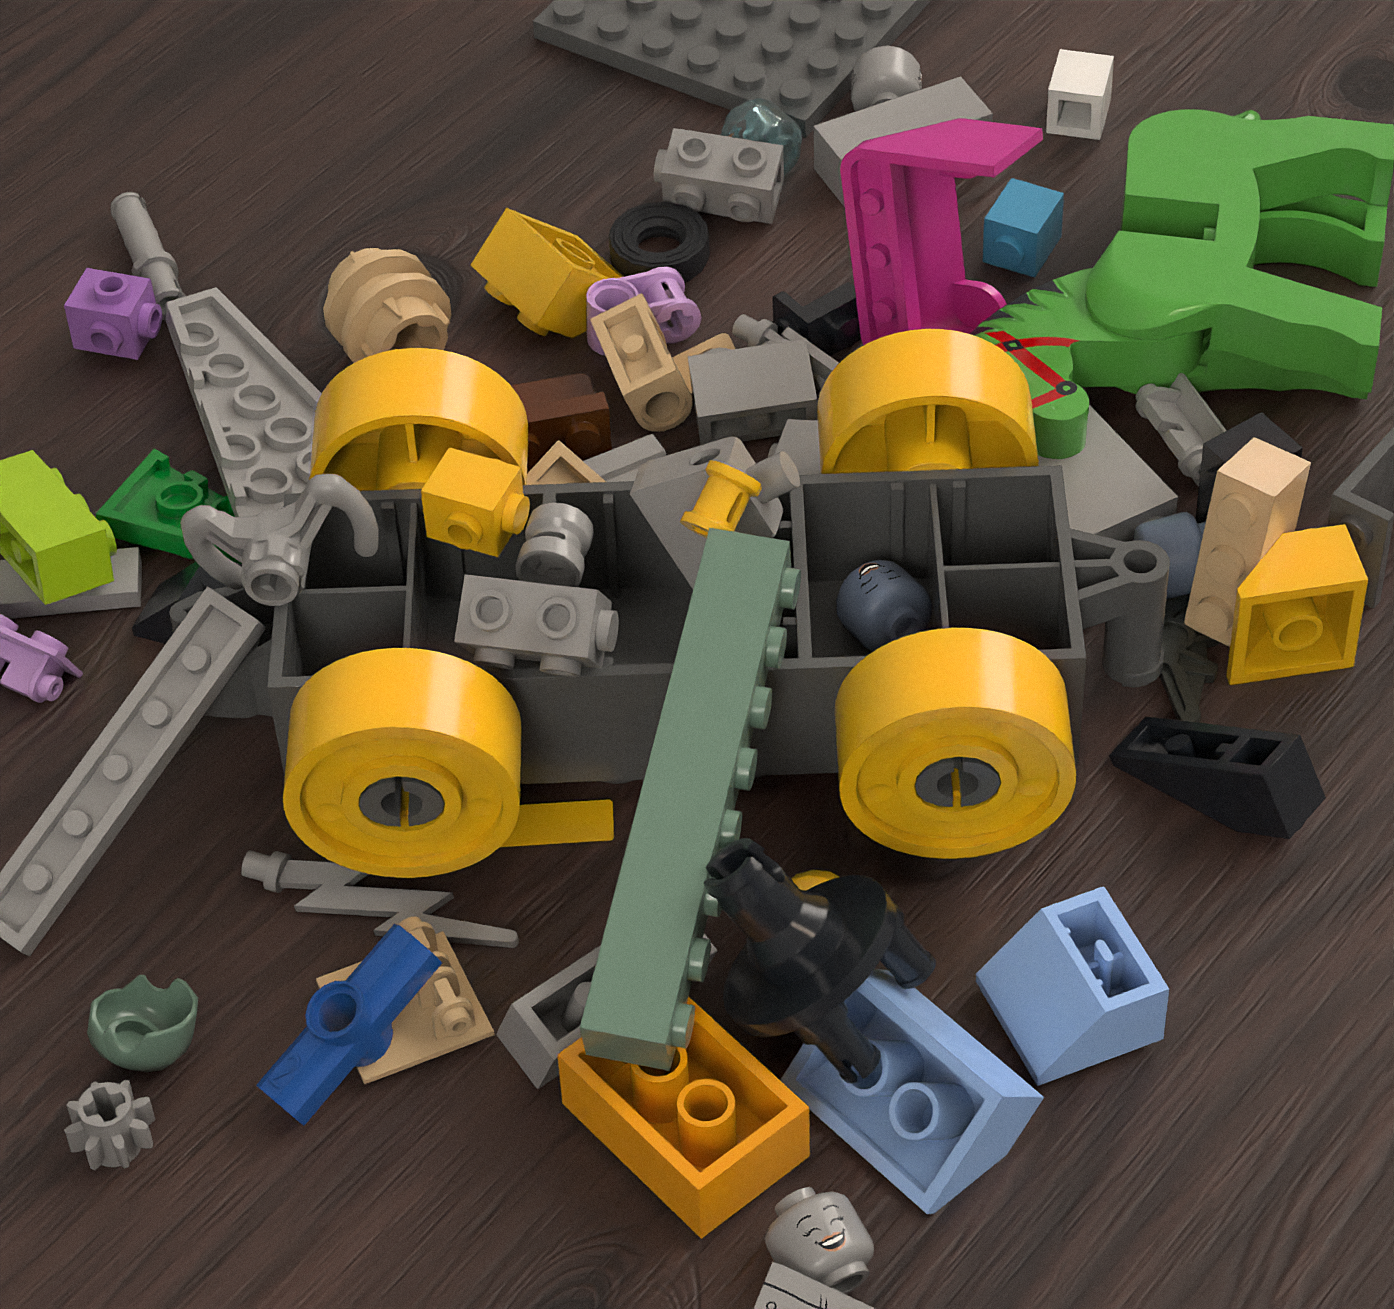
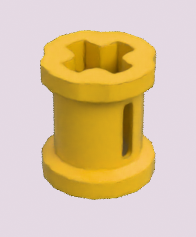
[679,460,762,539]

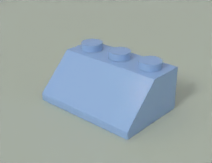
[780,969,1044,1214]

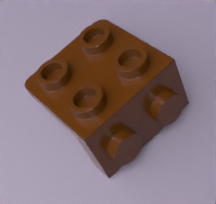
[511,373,612,474]

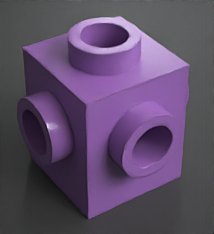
[64,268,162,360]

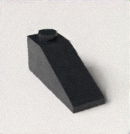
[1109,717,1326,839]

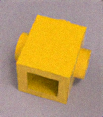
[421,447,530,557]

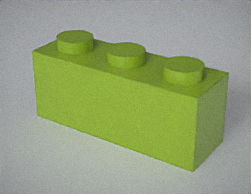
[0,450,117,605]

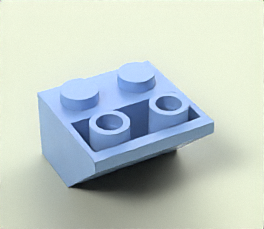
[976,886,1169,1086]

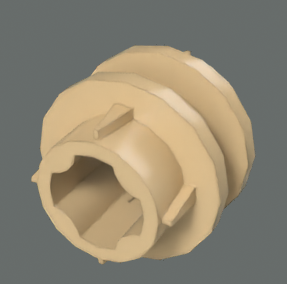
[323,248,451,363]

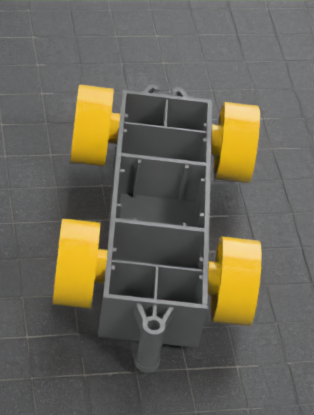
[169,329,1170,878]

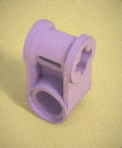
[586,267,701,355]

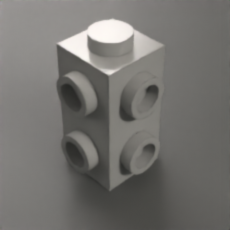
[654,128,784,224]
[454,575,619,677]

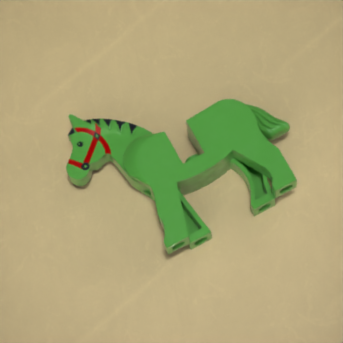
[970,109,1394,459]

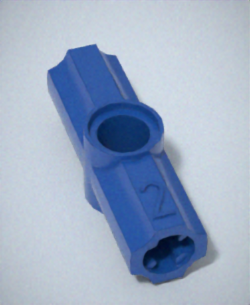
[256,923,442,1126]

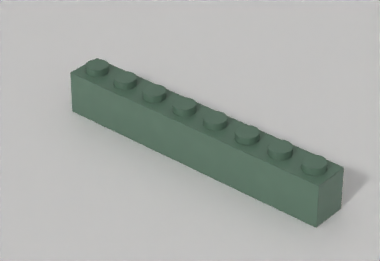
[580,528,801,1071]

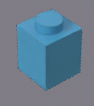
[983,178,1064,278]

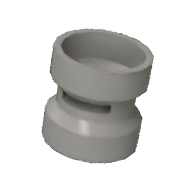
[515,502,594,587]

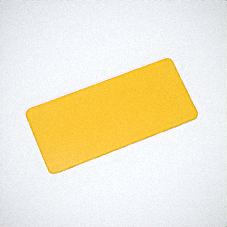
[500,799,614,847]

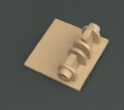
[316,917,494,1085]

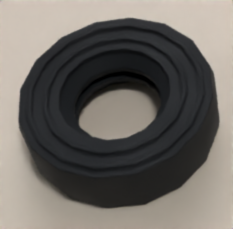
[609,202,710,288]

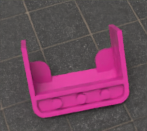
[840,118,1043,345]

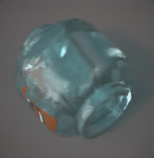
[721,98,802,175]

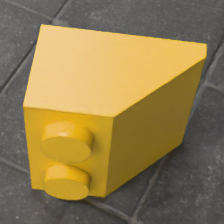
[471,208,624,338]
[1226,524,1368,685]

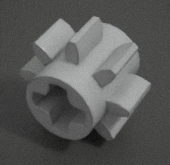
[64,1080,155,1170]

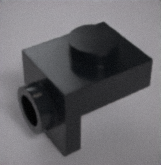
[772,282,861,356]

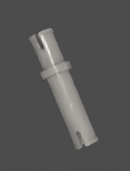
[110,192,185,320]

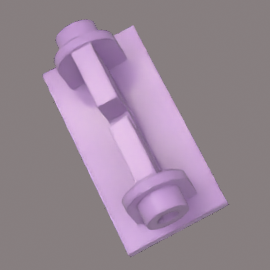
[0,614,83,703]

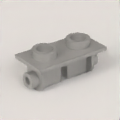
[1136,373,1227,487]

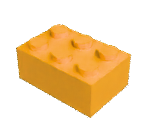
[557,996,810,1239]

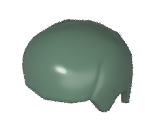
[87,975,198,1072]

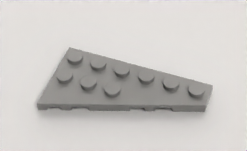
[166,287,322,517]

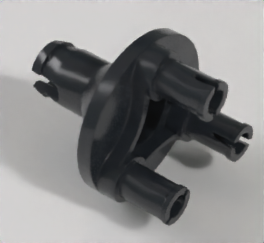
[703,838,936,1083]

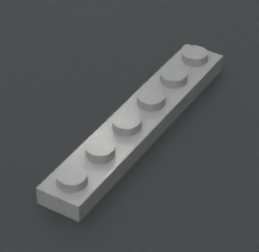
[0,586,266,957]

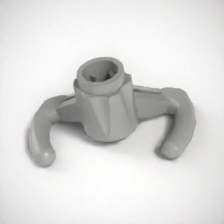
[180,474,379,606]

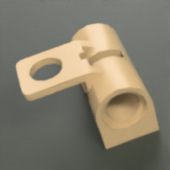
[590,293,736,432]

